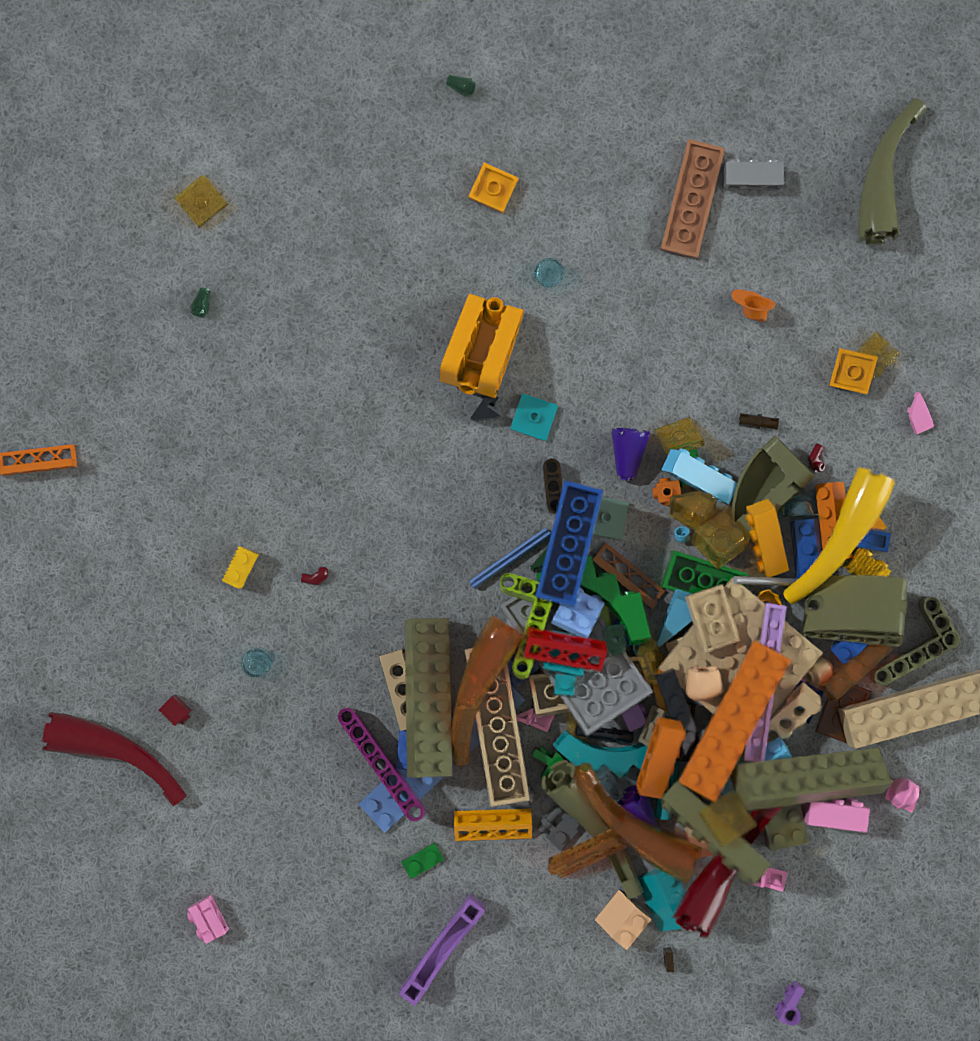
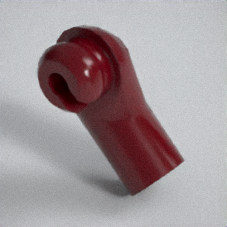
[301,567,329,585]

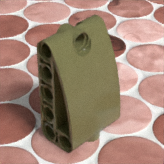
[802,575,907,646]

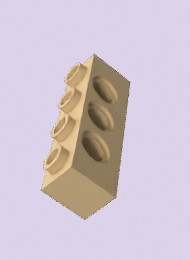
[379,649,406,731]
[767,682,821,743]

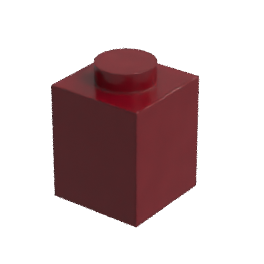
[159,695,192,726]

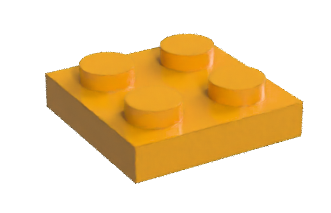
[468,162,518,214]
[829,348,878,394]

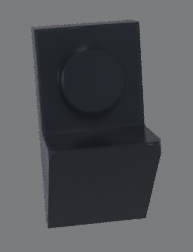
[470,390,500,422]

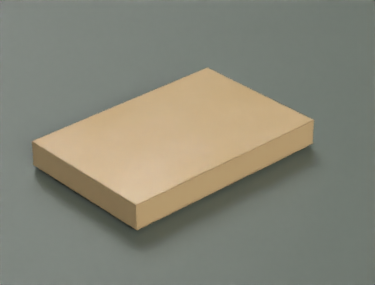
[685,584,740,653]

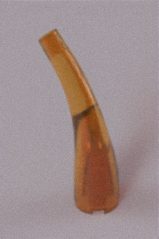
[451,615,525,766]
[574,763,702,883]

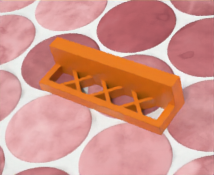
[0,444,77,476]

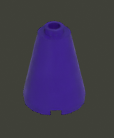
[611,428,650,480]
[612,784,659,840]

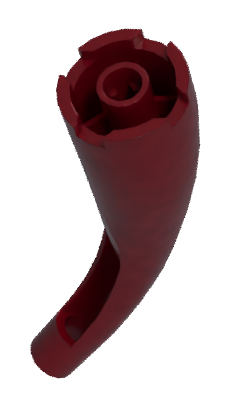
[42,712,187,807]
[672,806,783,938]

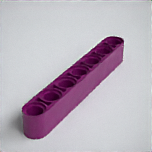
[338,708,426,822]

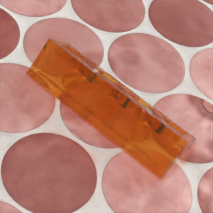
[548,827,628,879]

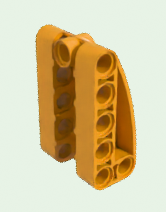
[440,293,524,398]

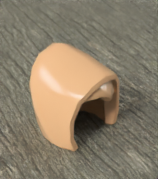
[686,666,722,701]

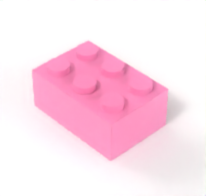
[801,797,870,832]

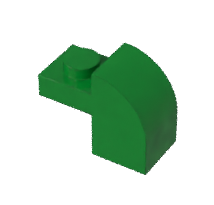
[531,746,564,780]

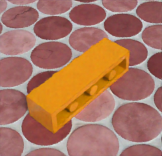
[745,499,789,577]

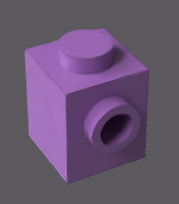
[621,703,647,732]

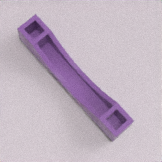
[399,893,485,1006]

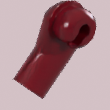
[808,443,825,472]

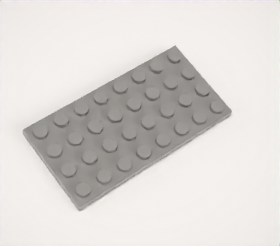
[500,587,653,736]

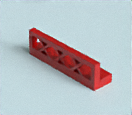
[524,627,607,671]

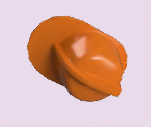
[731,289,775,322]

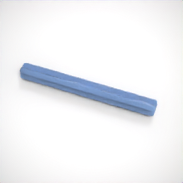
[469,528,551,589]

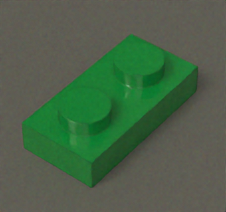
[401,842,444,879]

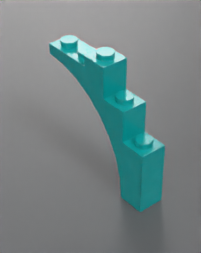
[553,730,648,779]

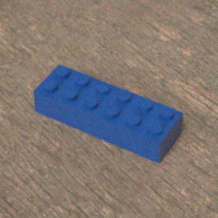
[536,481,603,607]

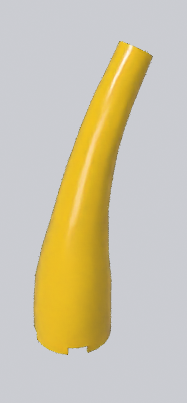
[783,468,895,604]

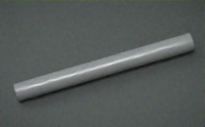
[733,576,797,586]

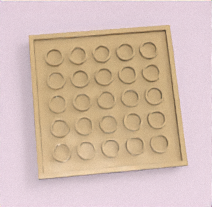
[658,578,823,716]

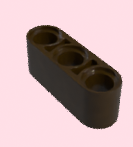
[542,458,563,514]

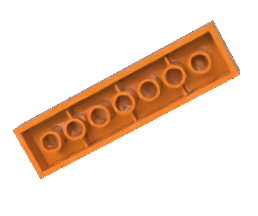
[679,640,791,802]

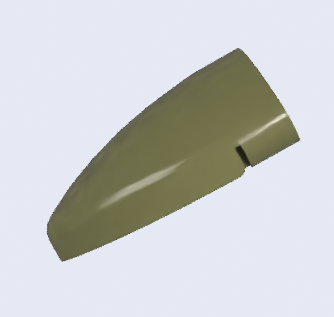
[732,436,816,542]

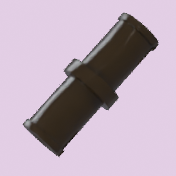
[739,413,779,430]

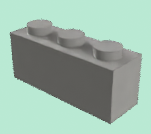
[723,159,784,190]

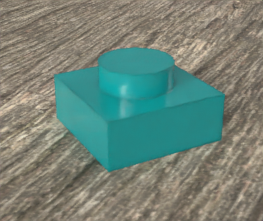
[554,674,575,697]

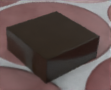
[663,947,675,972]

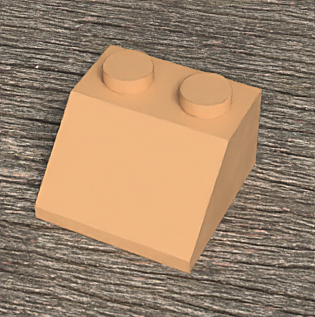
[595,890,651,950]

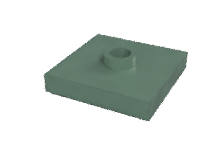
[593,497,629,540]

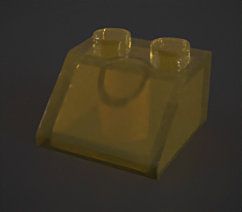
[669,491,717,534]

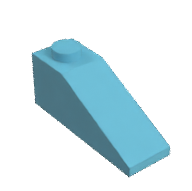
[656,589,692,647]

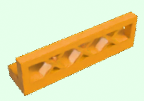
[454,808,532,841]

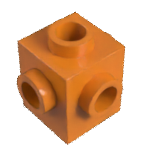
[652,477,682,506]

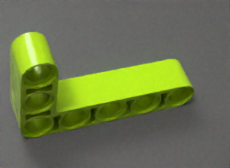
[500,573,553,679]

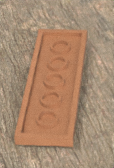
[660,139,725,259]

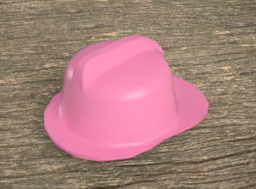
[885,778,919,813]

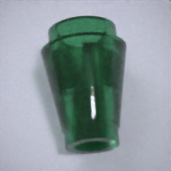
[446,74,476,97]
[190,288,211,318]

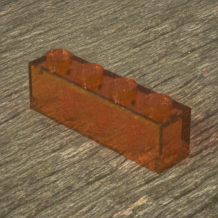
[818,644,893,701]

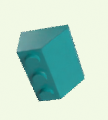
[638,862,685,932]

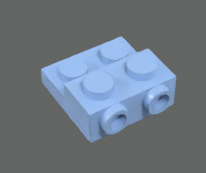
[552,588,605,638]

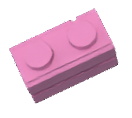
[187,895,229,944]

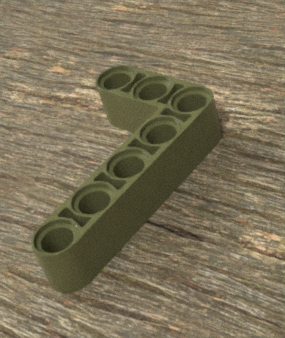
[870,597,960,685]

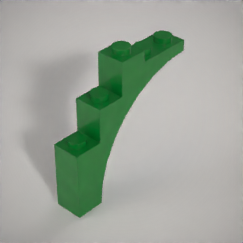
[535,556,651,645]

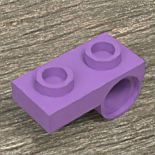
[775,981,805,1026]

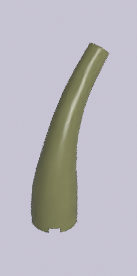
[858,98,927,245]
[542,760,644,899]

